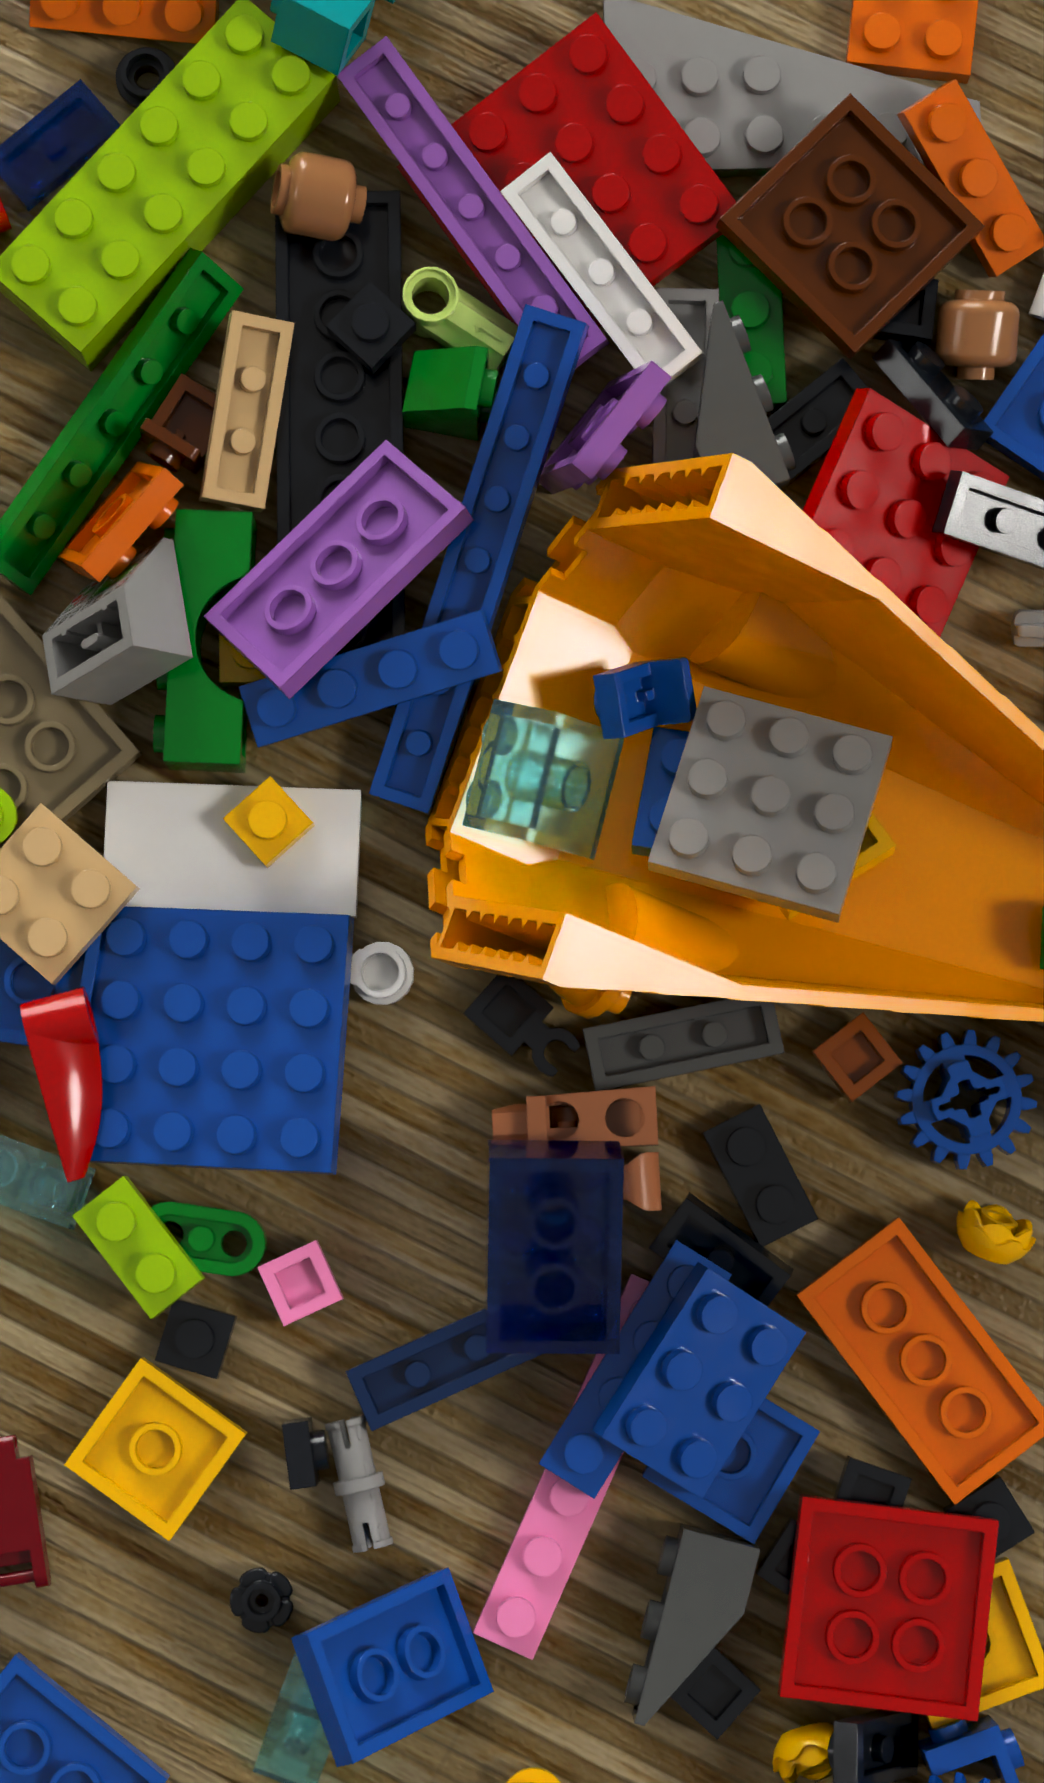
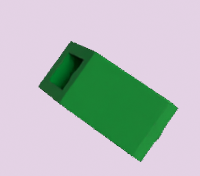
[402,346,499,441]

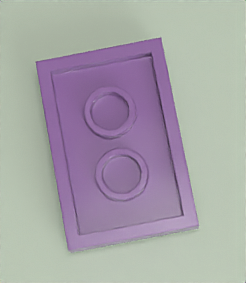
[539,361,672,494]

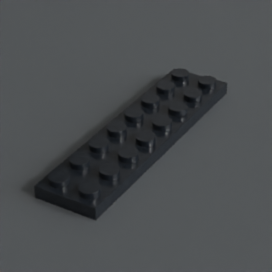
[275,190,406,656]

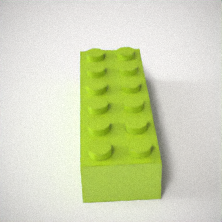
[0,0,340,372]

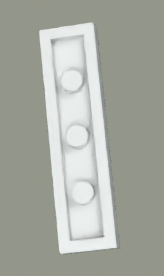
[500,152,705,388]

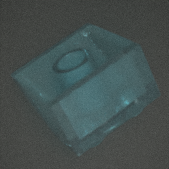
[462,699,624,860]

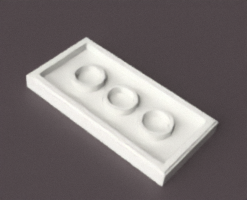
[104,781,362,918]

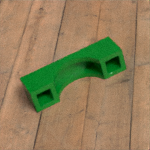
[153,509,257,773]

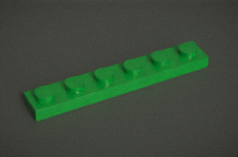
[0,248,244,595]

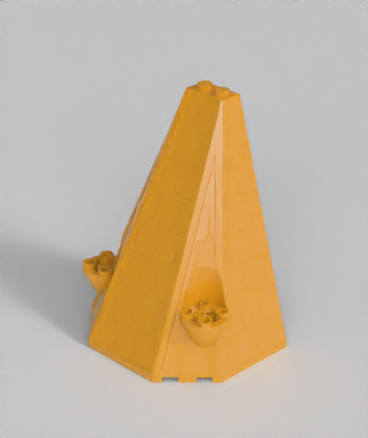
[425,453,1044,1023]

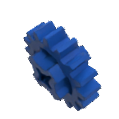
[894,1029,1037,1170]

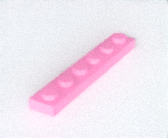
[473,1274,649,1660]

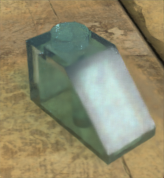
[253,1652,330,1783]

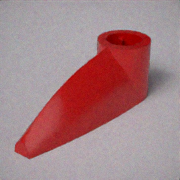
[20,987,102,1183]

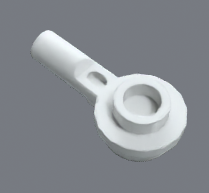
[350,942,414,1005]

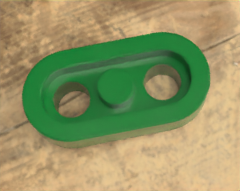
[152,1202,267,1276]

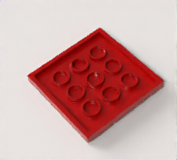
[397,12,736,328]

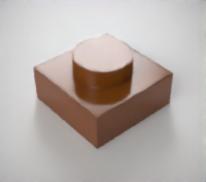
[811,1012,903,1103]

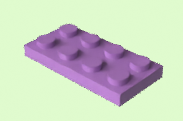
[204,440,474,700]

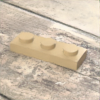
[199,310,295,512]

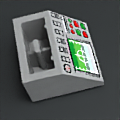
[42,538,193,705]

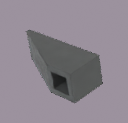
[693,300,796,492]
[624,1523,760,1726]

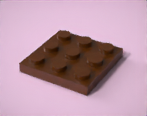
[716,93,984,360]

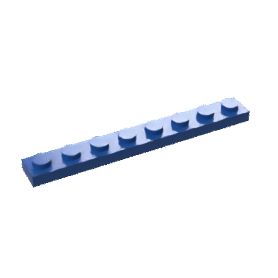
[369,304,589,814]

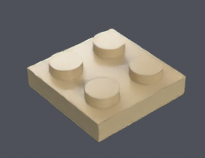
[0,803,140,985]

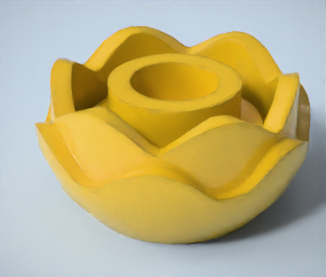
[956,1200,1036,1265]
[772,1722,834,1783]

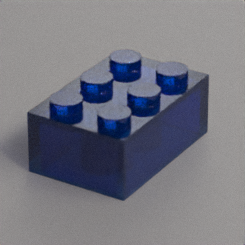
[485,1140,624,1354]

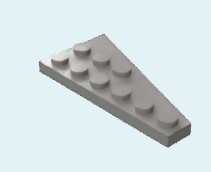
[603,0,981,177]

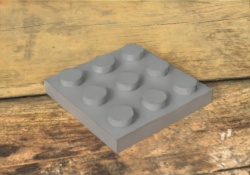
[648,686,893,923]

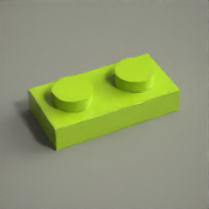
[72,1176,205,1319]

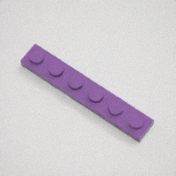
[337,36,609,369]

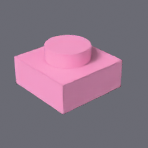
[257,1240,344,1326]

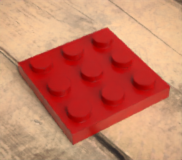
[803,388,1010,637]
[778,1494,999,1722]

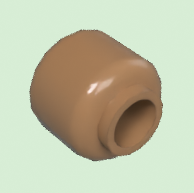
[270,152,367,241]
[936,290,1020,380]

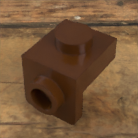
[139,373,216,474]

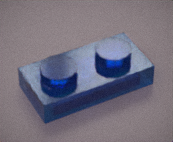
[0,79,121,212]

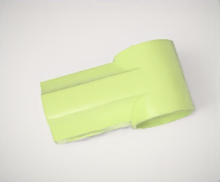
[402,267,518,371]

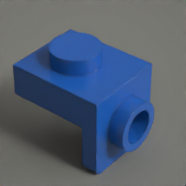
[593,657,697,740]
[918,1715,1025,1783]

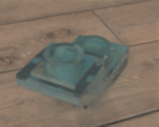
[0,1134,96,1230]

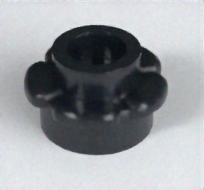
[230,1567,294,1633]

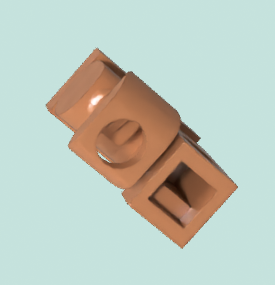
[492,1086,662,1214]

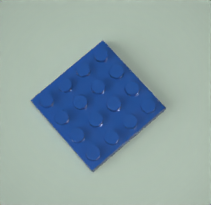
[90,906,355,1175]

